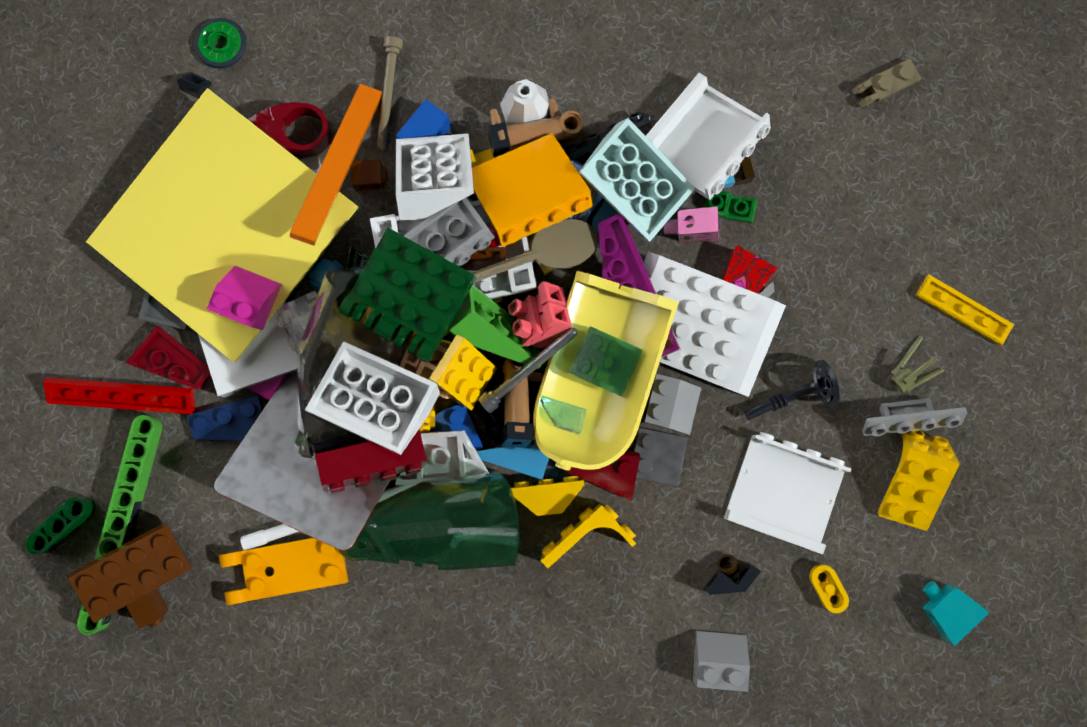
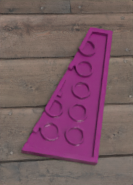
[598,214,681,358]

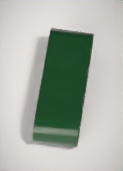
[25,497,95,555]

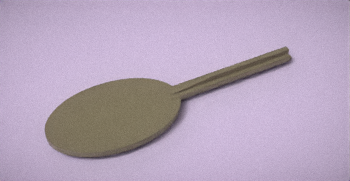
[472,219,598,282]

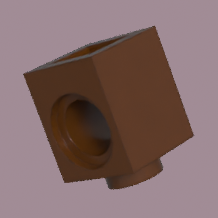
[351,159,388,191]

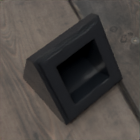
[177,72,212,99]

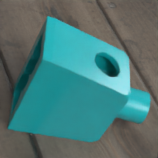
[922,581,989,646]

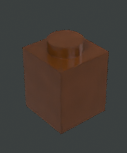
[126,588,169,629]

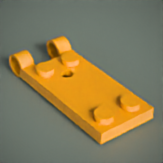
[219,538,348,605]

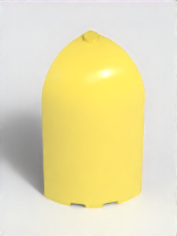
[533,271,679,470]

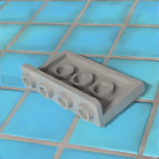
[404,198,495,266]

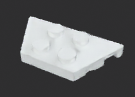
[396,430,490,485]

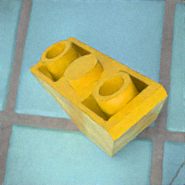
[509,476,584,516]

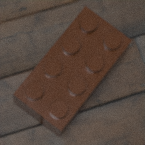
[68,521,192,623]

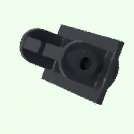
[474,394,504,444]

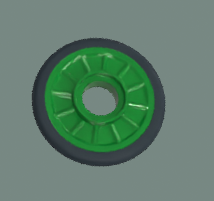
[195,18,246,68]

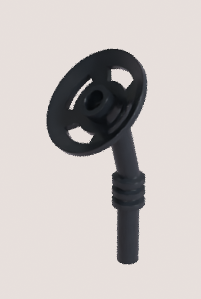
[744,360,840,420]

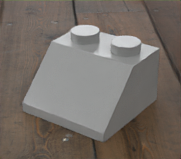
[642,374,701,435]
[693,631,750,692]

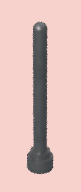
[478,327,578,413]

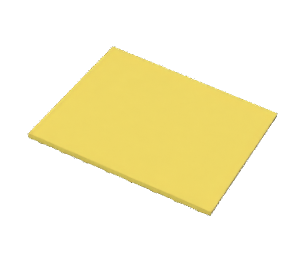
[86,88,358,363]

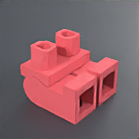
[508,281,572,348]

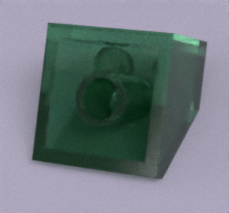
[569,326,643,396]

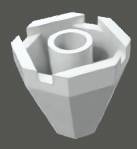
[500,79,550,125]

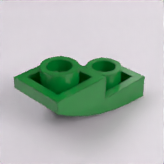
[704,191,758,224]

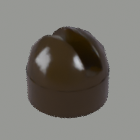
[717,554,739,577]

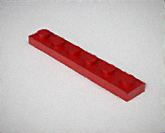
[43,378,196,414]

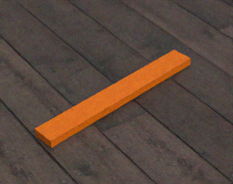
[290,84,383,246]

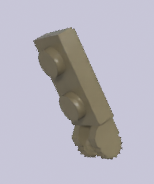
[852,59,922,108]

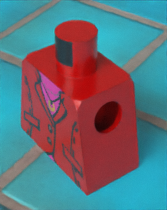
[722,245,778,294]

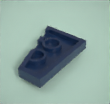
[187,395,263,441]

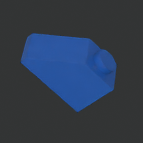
[396,99,451,139]

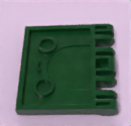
[339,227,477,363]

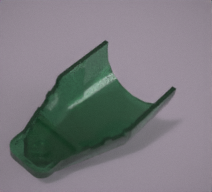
[339,473,519,570]

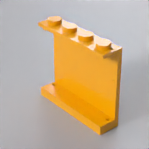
[472,133,593,247]

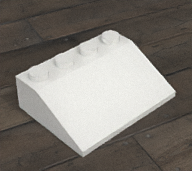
[396,134,474,220]
[305,341,440,455]

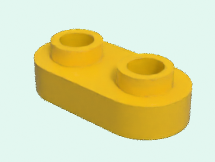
[809,564,849,613]

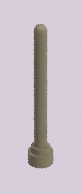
[377,36,403,151]

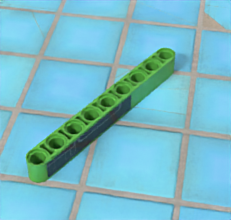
[77,415,162,635]

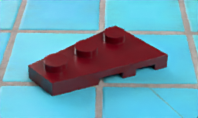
[126,325,211,390]
[562,451,640,501]

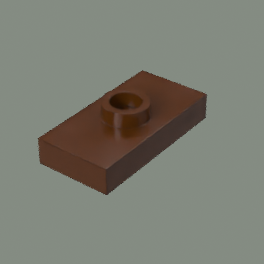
[459,247,507,274]

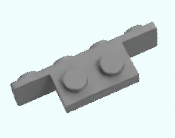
[862,398,967,436]

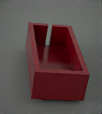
[315,430,427,494]

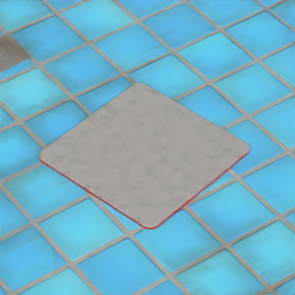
[214,371,390,551]

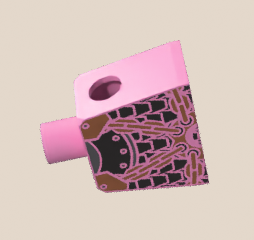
[664,207,719,242]

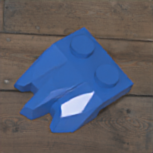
[426,404,483,451]

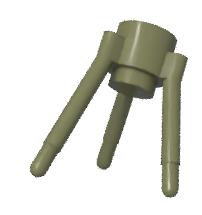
[890,336,944,394]

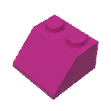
[206,266,282,330]

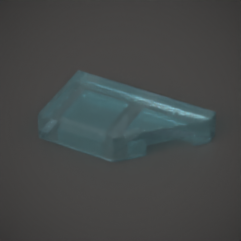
[540,396,587,435]

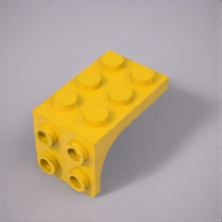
[429,334,497,411]
[878,430,960,531]
[541,504,636,569]

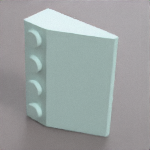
[579,118,695,242]

